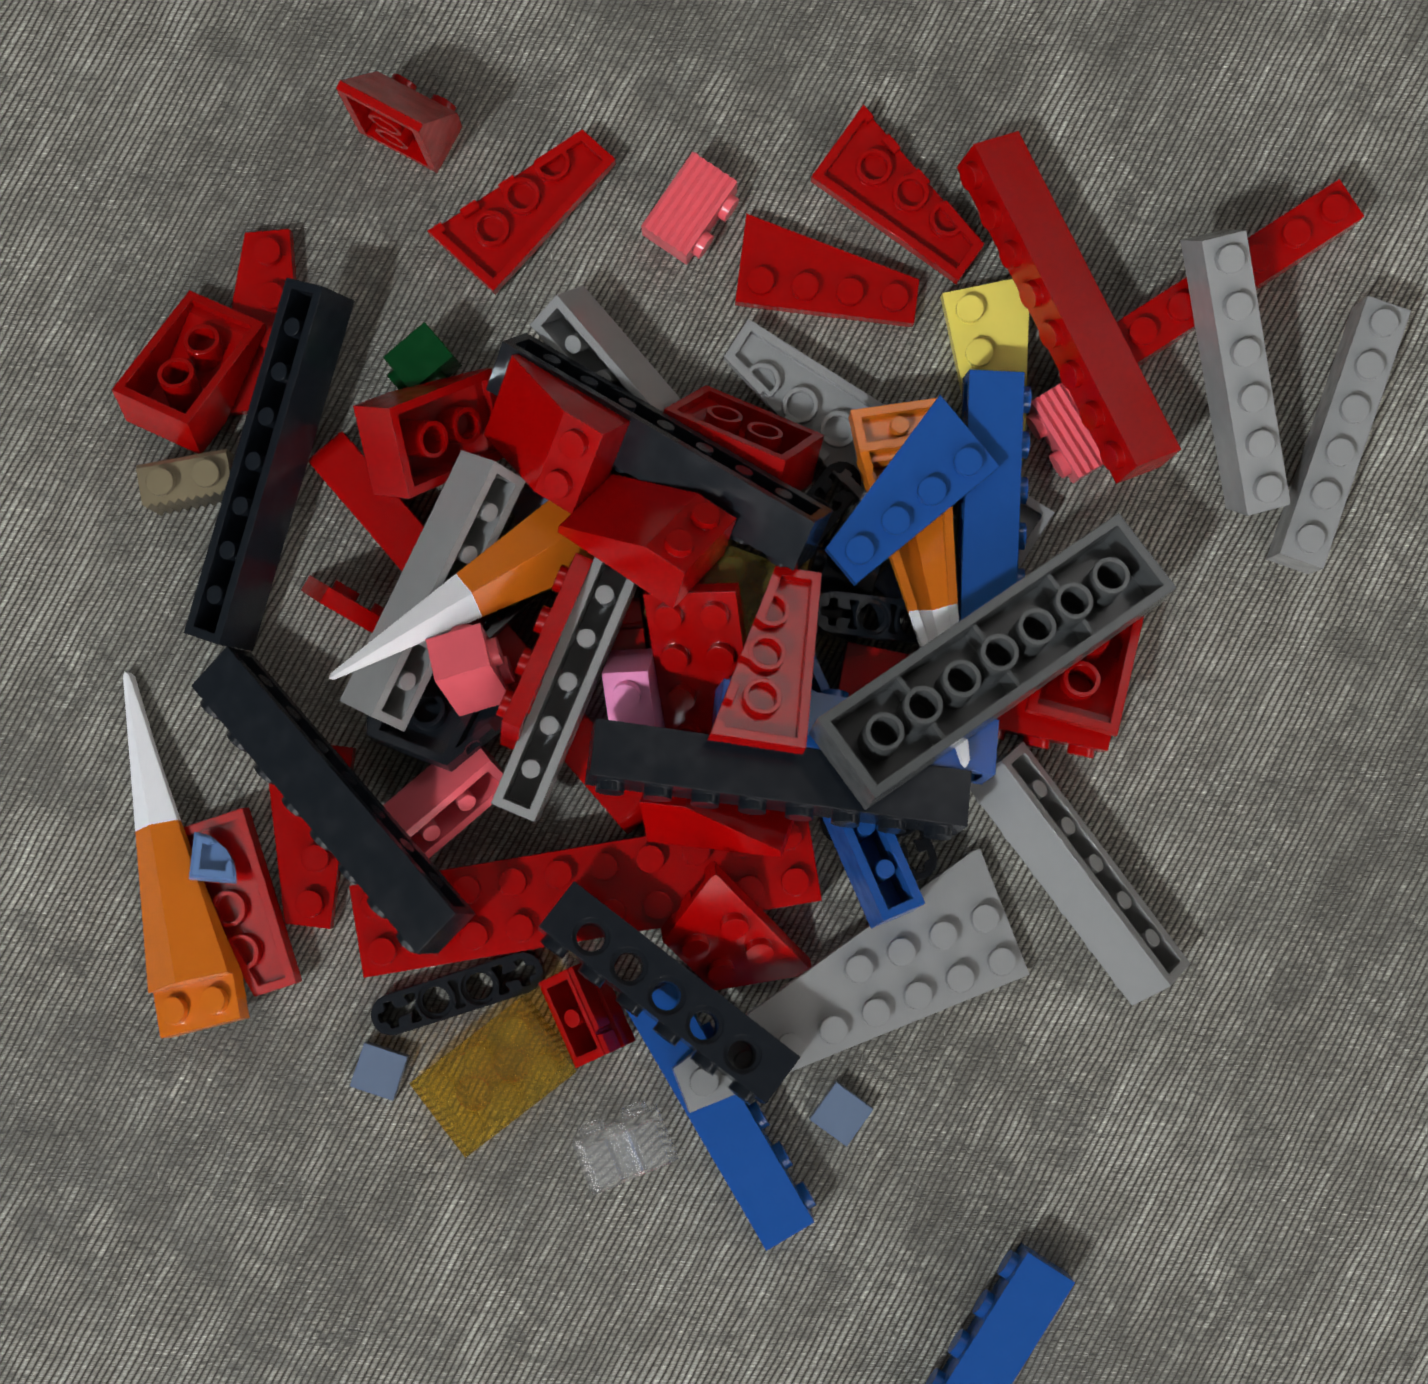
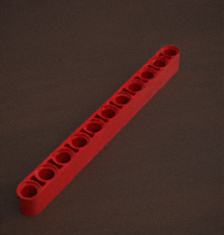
[308,431,643,835]

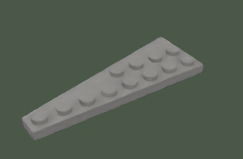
[724,319,1055,568]
[671,848,1030,1113]

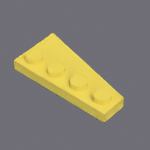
[940,279,1029,461]

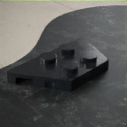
[367,674,503,772]

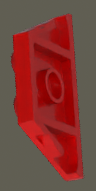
[661,862,812,990]

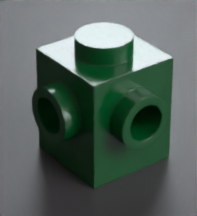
[383,322,462,390]

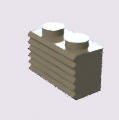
[136,449,235,516]

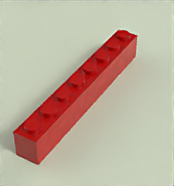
[956,131,1181,484]

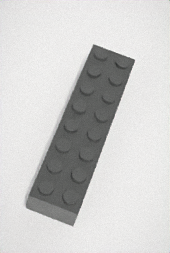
[809,513,1177,810]

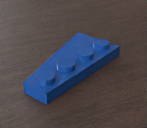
[825,395,1000,586]

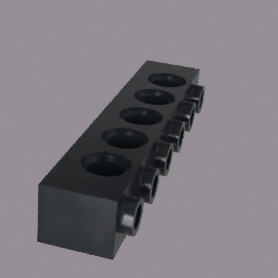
[538,881,800,1105]

